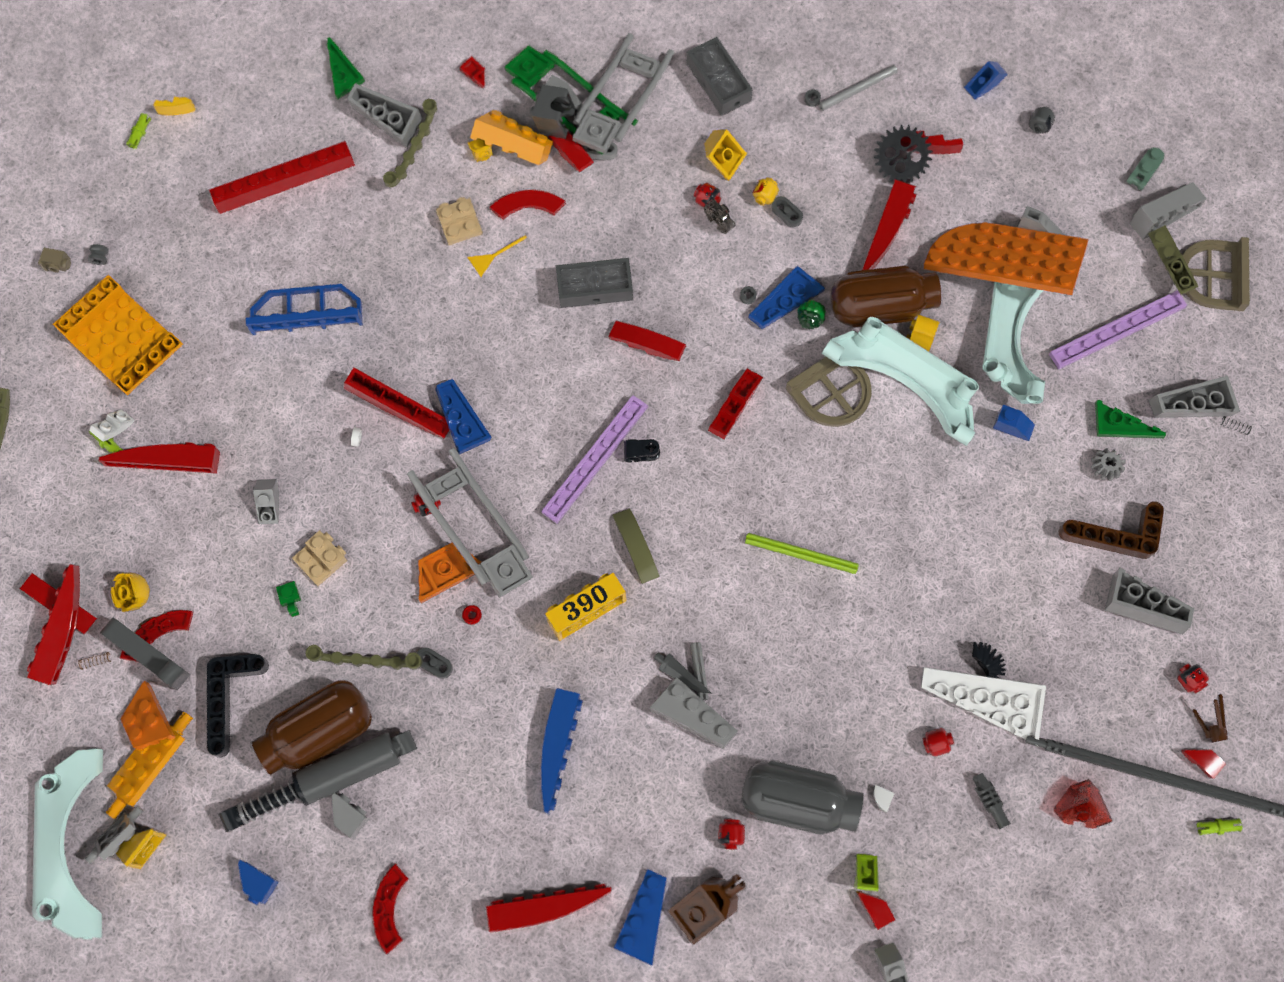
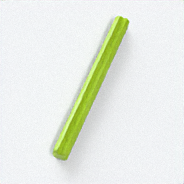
[745,533,858,574]

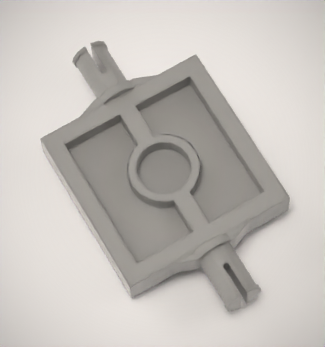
[85,805,144,864]

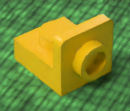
[468,138,493,162]

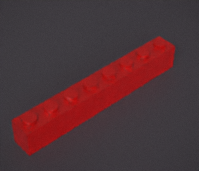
[209,141,355,214]

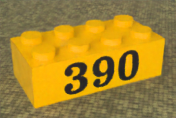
[545,572,627,641]

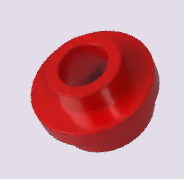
[462,605,482,625]

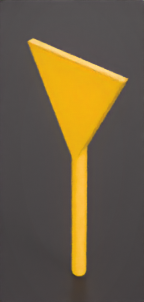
[467,235,527,277]

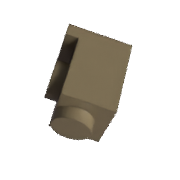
[38,247,71,272]

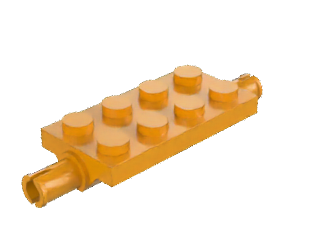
[105,711,194,819]

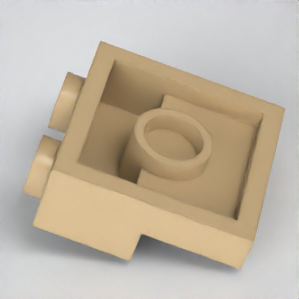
[436,197,483,245]
[292,530,347,586]

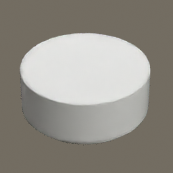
[351,427,362,447]

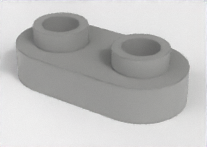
[582,142,618,160]

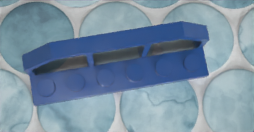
[246,284,363,335]

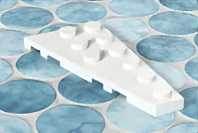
[921,667,1046,746]

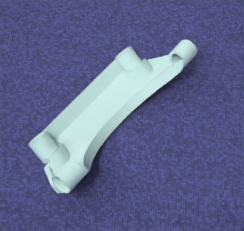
[982,282,1045,404]
[821,317,979,446]
[32,749,103,939]

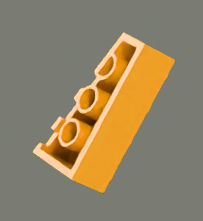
[470,110,553,165]

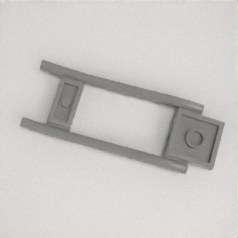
[573,33,674,154]
[407,448,533,598]

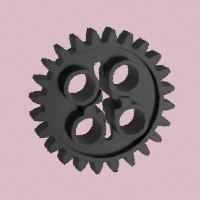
[874,125,933,183]

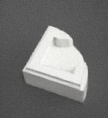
[873,785,895,813]

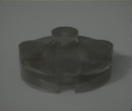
[704,199,736,234]

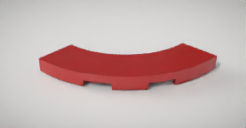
[490,190,566,220]
[120,610,194,662]
[372,863,409,955]

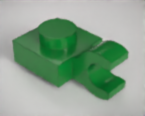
[276,581,301,617]

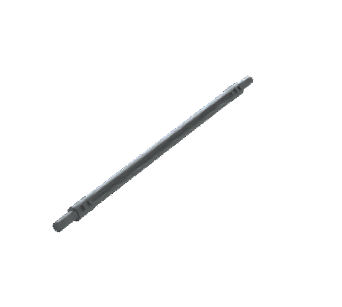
[1025,735,1284,818]

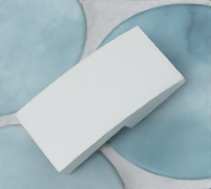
[89,409,135,441]

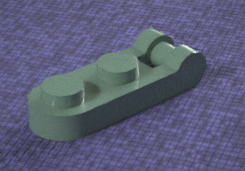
[1126,147,1164,191]

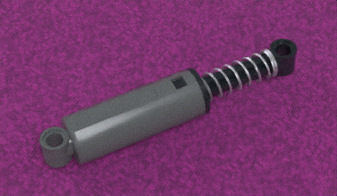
[218,730,418,833]

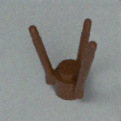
[1193,694,1228,743]

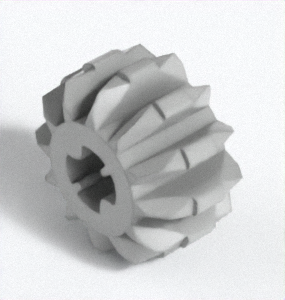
[1091,448,1125,481]

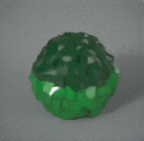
[797,300,826,330]

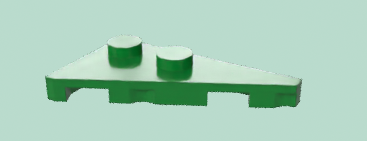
[327,37,365,100]
[1095,400,1166,439]

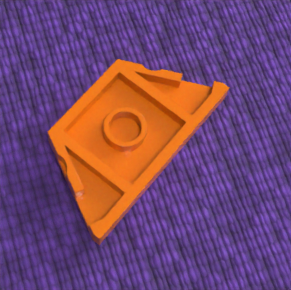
[418,543,483,603]
[120,681,175,750]

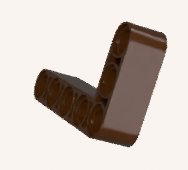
[1058,501,1164,559]

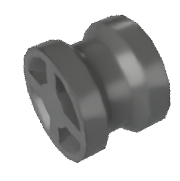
[88,244,109,265]

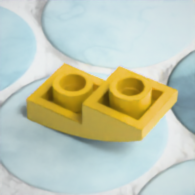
[153,97,196,116]

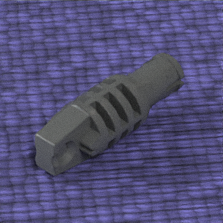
[973,773,1011,830]

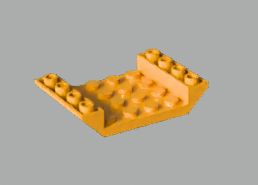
[53,274,183,396]

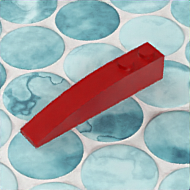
[862,180,917,270]
[344,367,449,439]
[99,442,220,474]

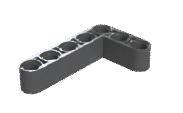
[100,617,191,691]

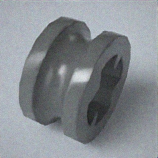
[804,89,821,107]
[740,286,757,305]

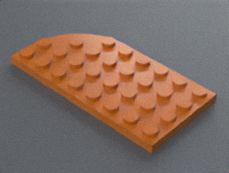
[924,222,1089,295]

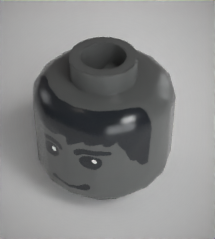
[1029,107,1055,134]

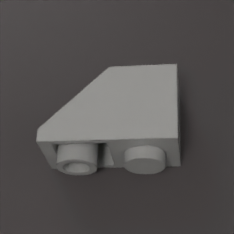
[253,479,279,524]
[332,793,369,839]
[874,942,908,982]

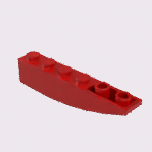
[27,564,80,685]
[486,884,612,933]

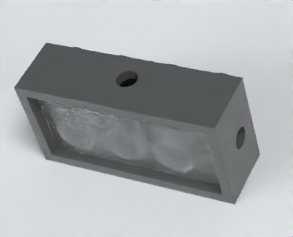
[686,37,753,116]
[556,258,633,308]

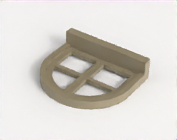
[1182,237,1250,312]
[786,357,872,427]

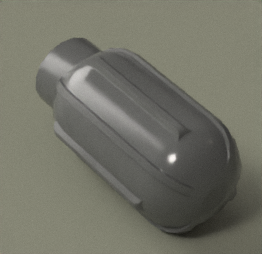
[742,760,864,835]

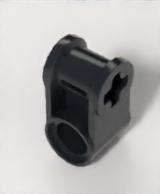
[624,439,660,463]

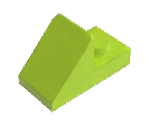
[854,854,879,891]

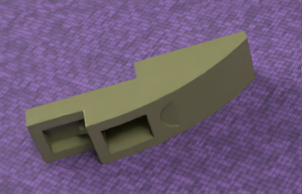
[1148,225,1199,295]

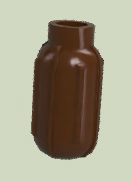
[831,266,941,328]
[251,680,372,775]

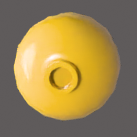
[111,572,150,612]

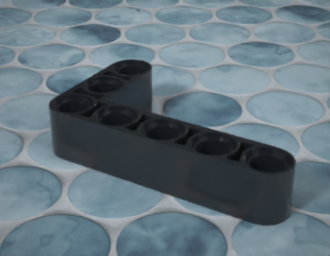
[207,654,269,758]

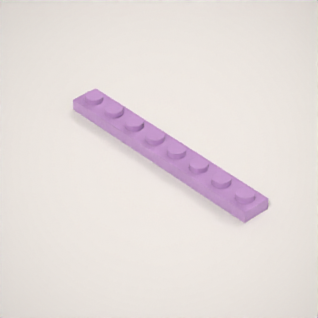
[1049,290,1187,370]
[542,395,648,524]

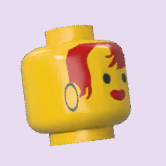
[752,177,779,206]

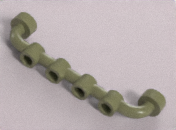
[383,99,437,188]
[306,645,422,670]

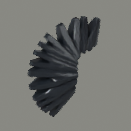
[972,642,1006,678]

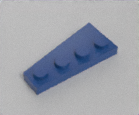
[749,266,825,329]
[435,379,492,455]
[614,869,667,966]

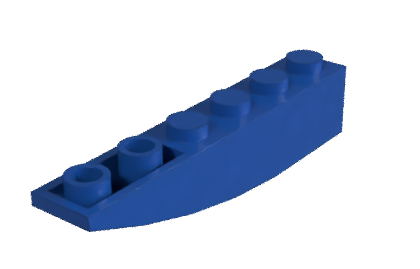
[541,688,583,815]

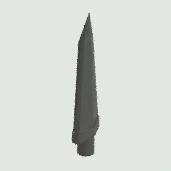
[654,653,712,694]

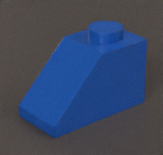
[964,61,1008,100]
[993,404,1035,441]
[238,860,279,905]

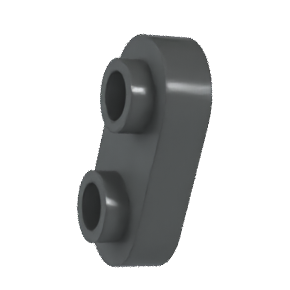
[771,196,803,227]
[417,648,453,679]

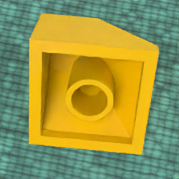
[704,129,747,181]
[115,829,167,869]

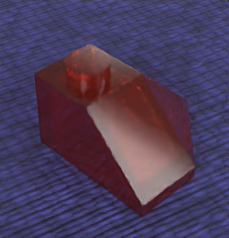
[1054,779,1112,829]

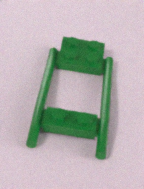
[505,45,638,155]

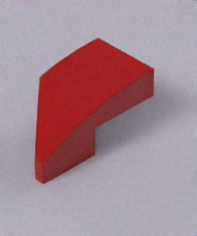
[459,56,485,88]
[1180,748,1226,779]
[856,891,896,930]

